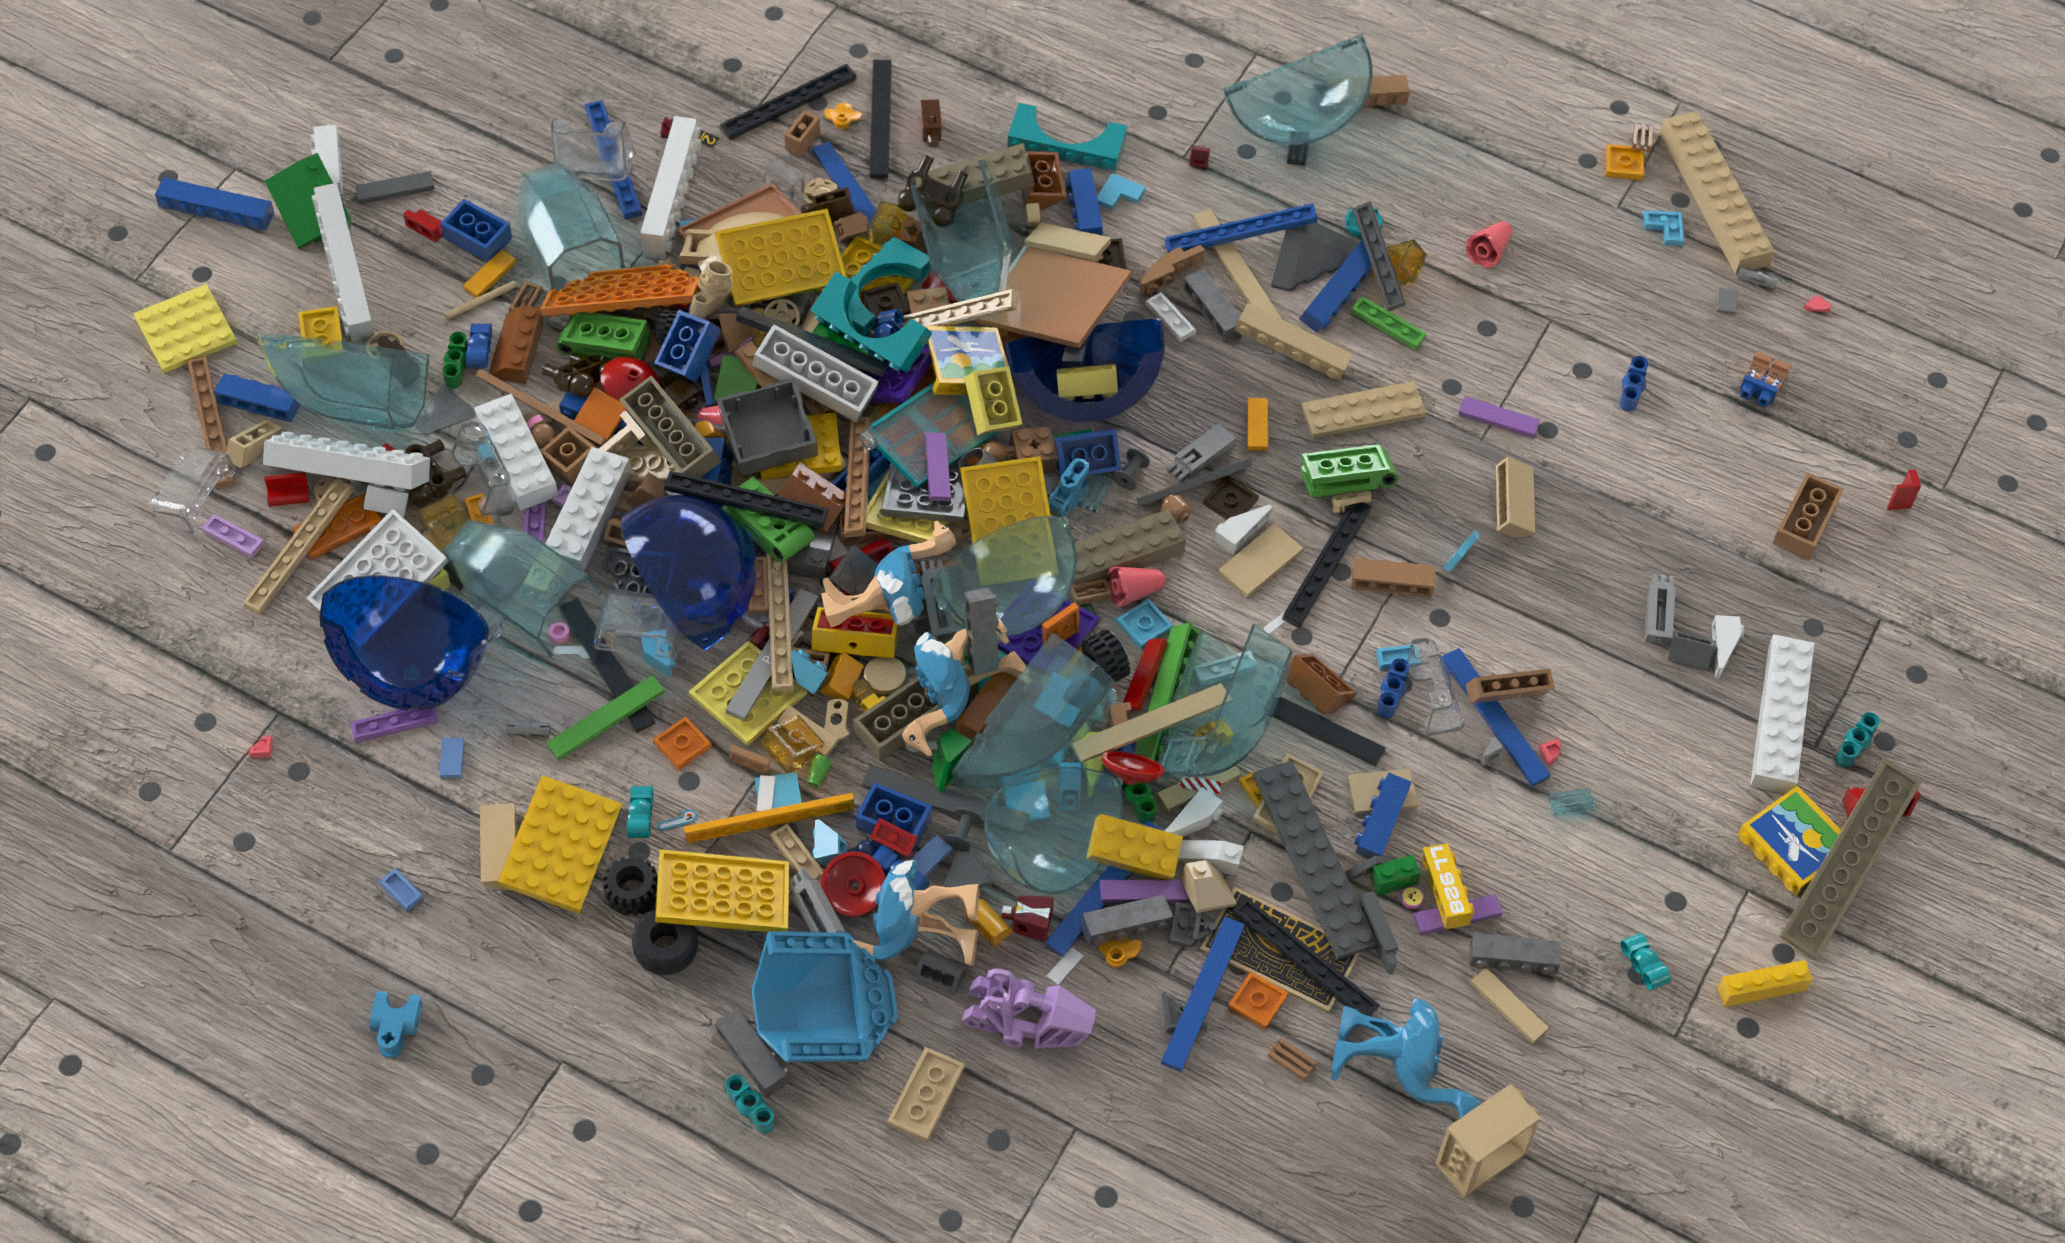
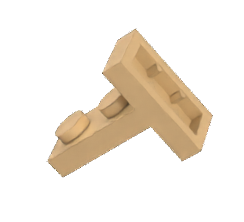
[599,410,653,456]

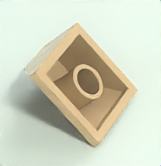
[1181,860,1237,913]

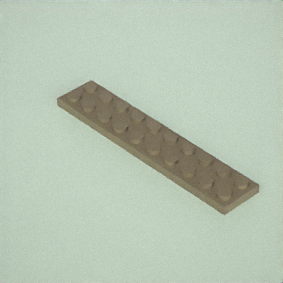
[1778,759,1922,960]

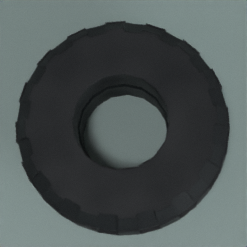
[632,910,698,975]

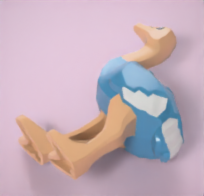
[821,521,956,628]
[902,617,1031,757]
[852,860,980,966]

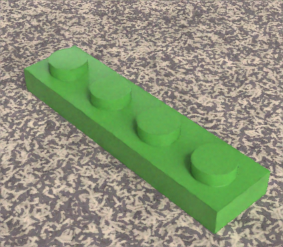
[1351,296,1427,350]

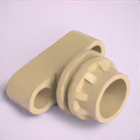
[689,260,733,318]

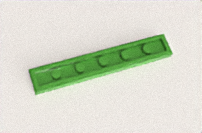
[546,675,665,761]

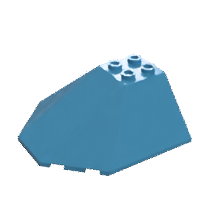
[751,931,899,1062]

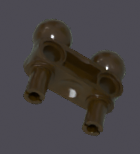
[897,154,969,228]
[542,352,608,398]
[404,439,467,506]

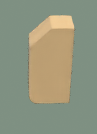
[1024,203,1040,228]

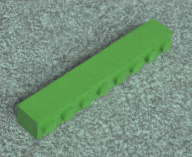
[1136,622,1203,769]

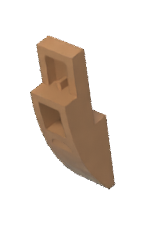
[1139,245,1204,296]

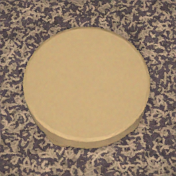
[864,657,906,695]

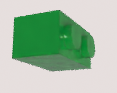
[1370,855,1421,896]

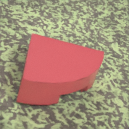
[1804,294,1832,313]
[249,735,273,758]
[1539,739,1561,765]

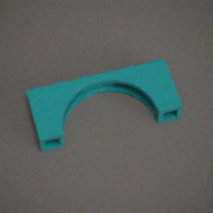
[1007,103,1127,171]
[850,237,932,337]
[810,271,933,373]

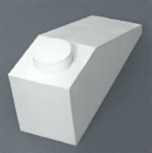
[1215,504,1272,556]
[1711,615,1744,679]
[1165,787,1223,837]
[1178,840,1244,876]

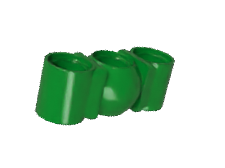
[442,331,468,389]
[1120,779,1157,824]

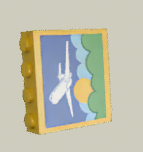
[925,326,1013,395]
[1738,786,1841,896]

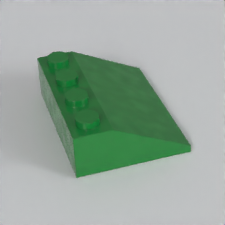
[264,153,351,249]

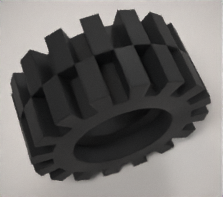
[656,308,678,344]

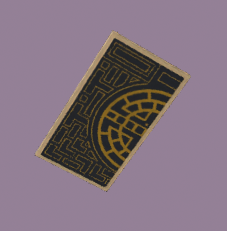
[1200,887,1362,1013]

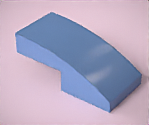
[911,836,953,877]

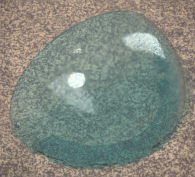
[1222,33,1373,145]

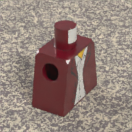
[1002,896,1054,942]

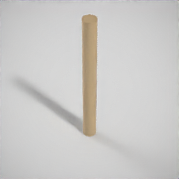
[444,281,517,320]

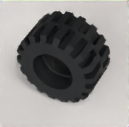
[1081,630,1130,687]
[603,855,658,915]

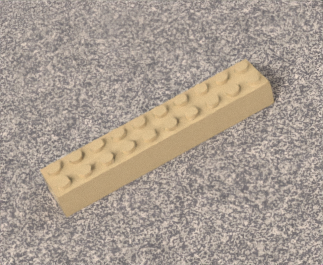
[1659,111,1775,274]

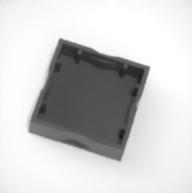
[717,378,818,477]

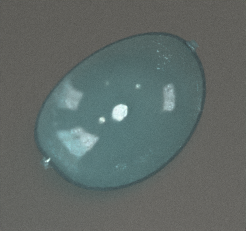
[931,516,1077,636]
[984,767,1123,894]

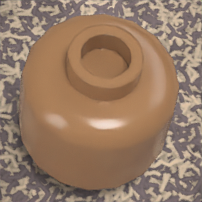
[1161,494,1191,524]

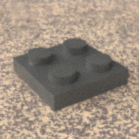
[829,546,879,596]

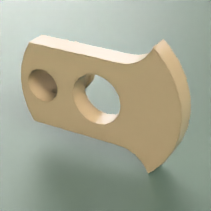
[1331,490,1372,513]
[823,699,851,740]

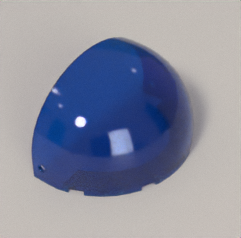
[1005,318,1165,422]
[621,495,756,650]
[319,575,489,710]

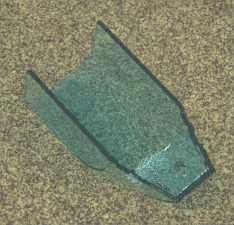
[911,159,1013,302]
[518,162,625,291]
[257,333,429,433]
[441,519,602,658]
[1158,624,1293,779]
[952,633,1118,788]

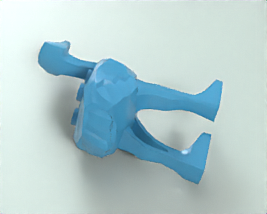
[1330,998,1481,1119]

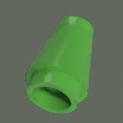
[808,755,832,788]

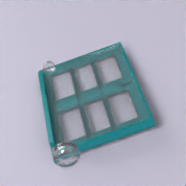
[860,382,1000,489]

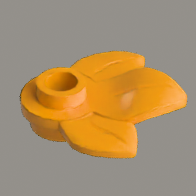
[825,102,862,129]
[1098,937,1142,967]

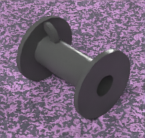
[1112,449,1150,490]
[944,807,982,851]

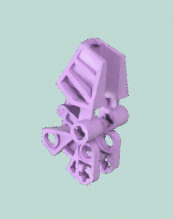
[962,968,1096,1049]

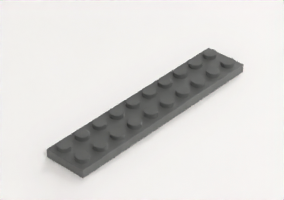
[1252,760,1378,960]

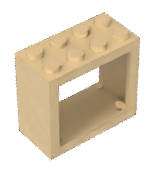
[1436,1084,1540,1198]

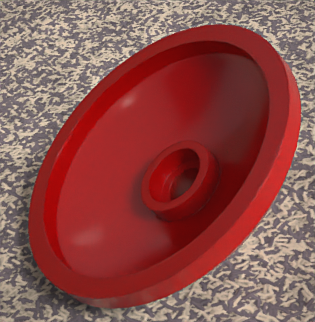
[600,357,659,401]
[1101,751,1165,785]
[821,851,886,917]

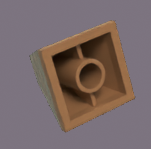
[702,313,756,354]

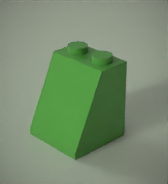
[714,355,761,405]

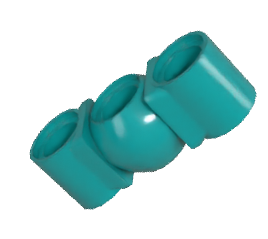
[1836,712,1880,767]
[627,786,653,839]
[1620,933,1672,991]
[726,1074,775,1134]

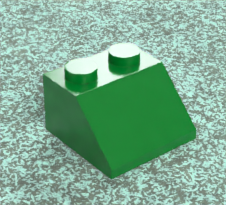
[932,728,972,792]

